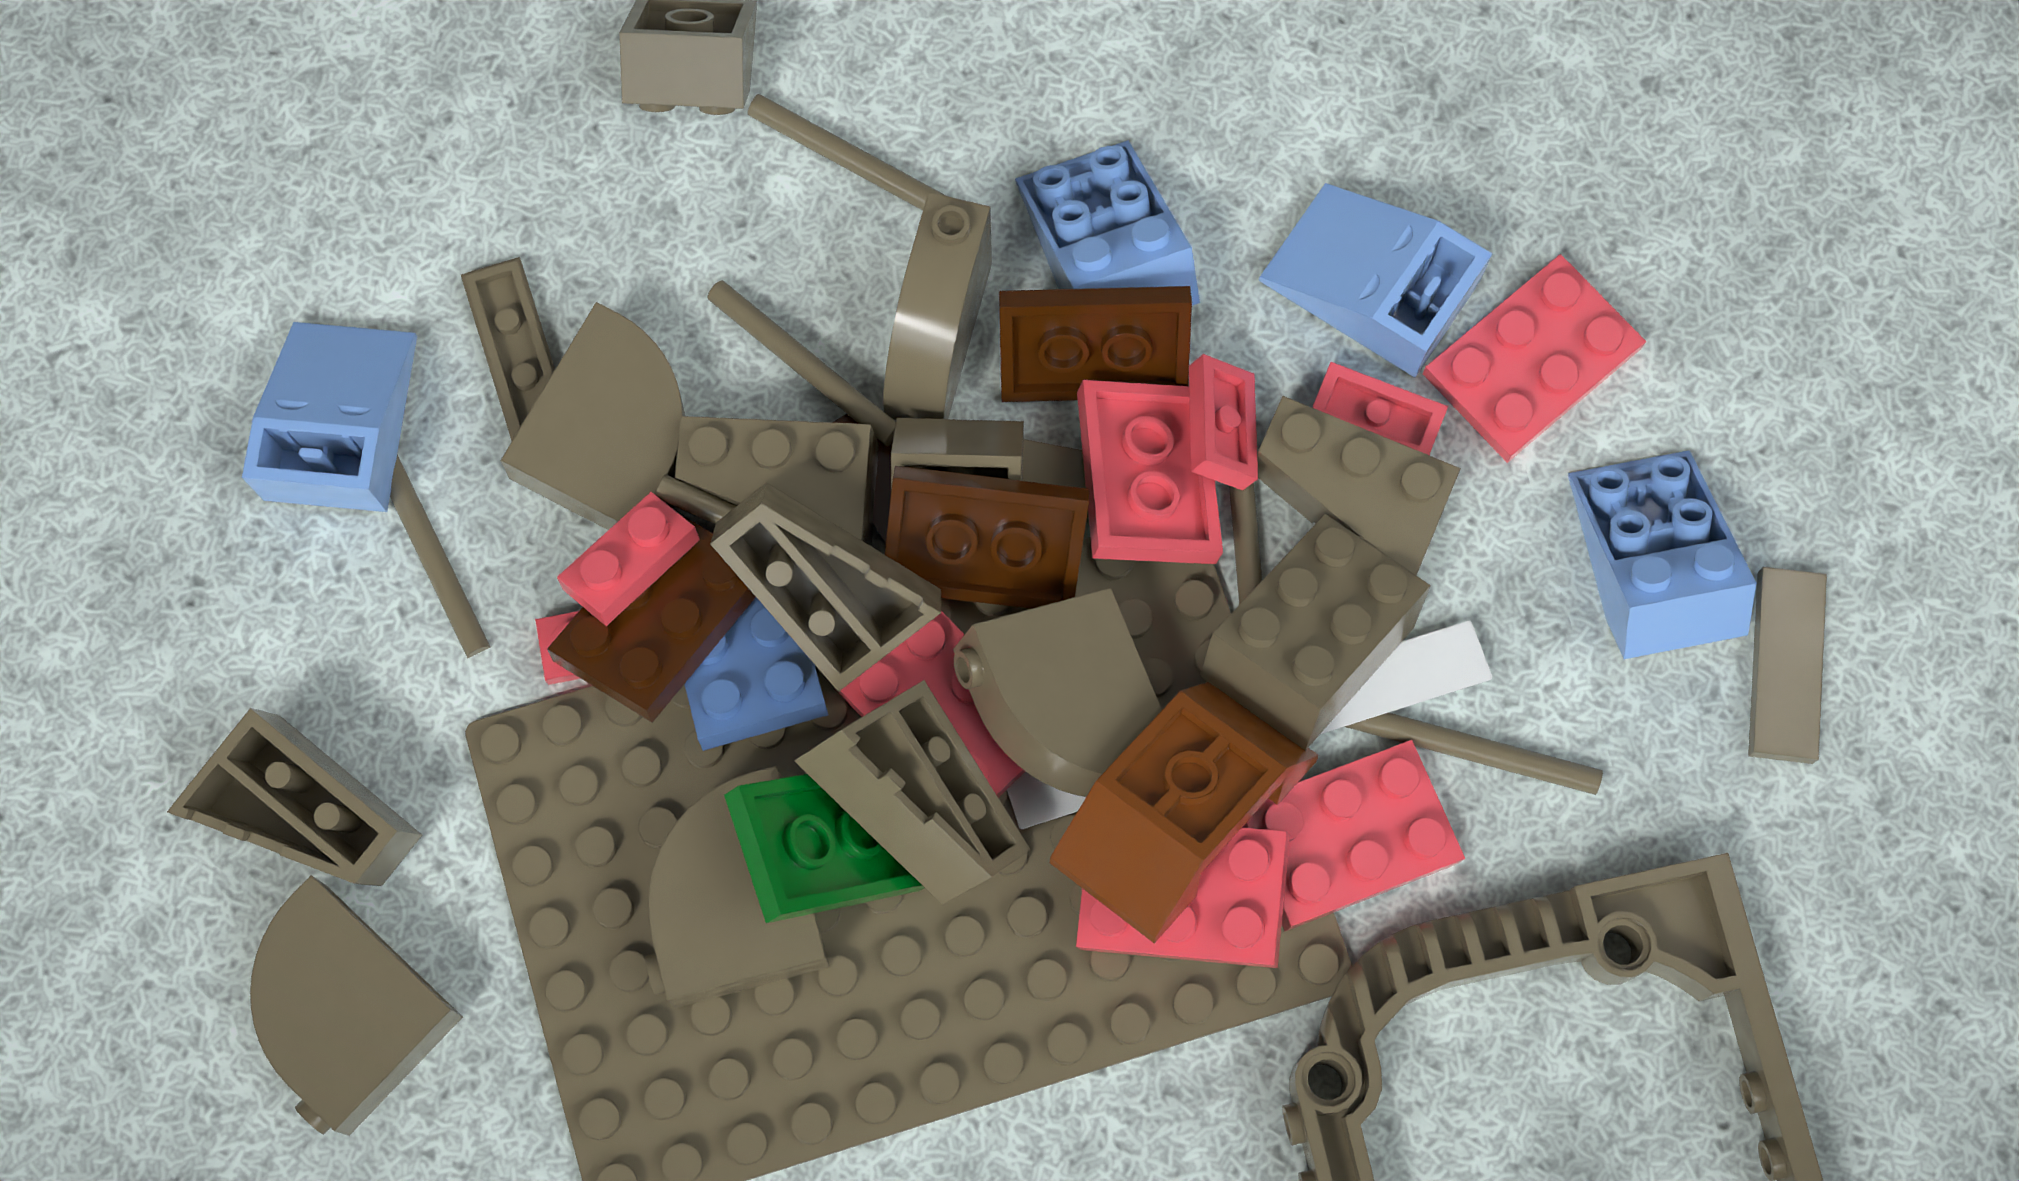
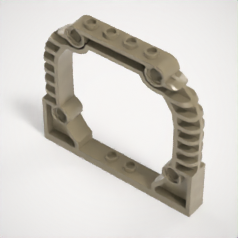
[1282,853,1823,1181]

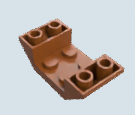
[1049,682,1319,944]

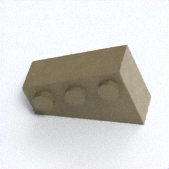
[1257,396,1461,576]
[675,416,879,547]
[710,483,941,692]
[794,680,1031,905]
[167,708,422,886]

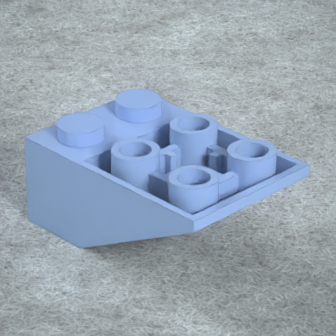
[1015,140,1200,306]
[1259,183,1492,378]
[242,322,417,512]
[1568,450,1757,659]

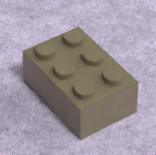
[1200,514,1431,751]

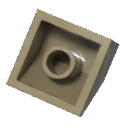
[619,0,757,115]
[891,418,1024,489]

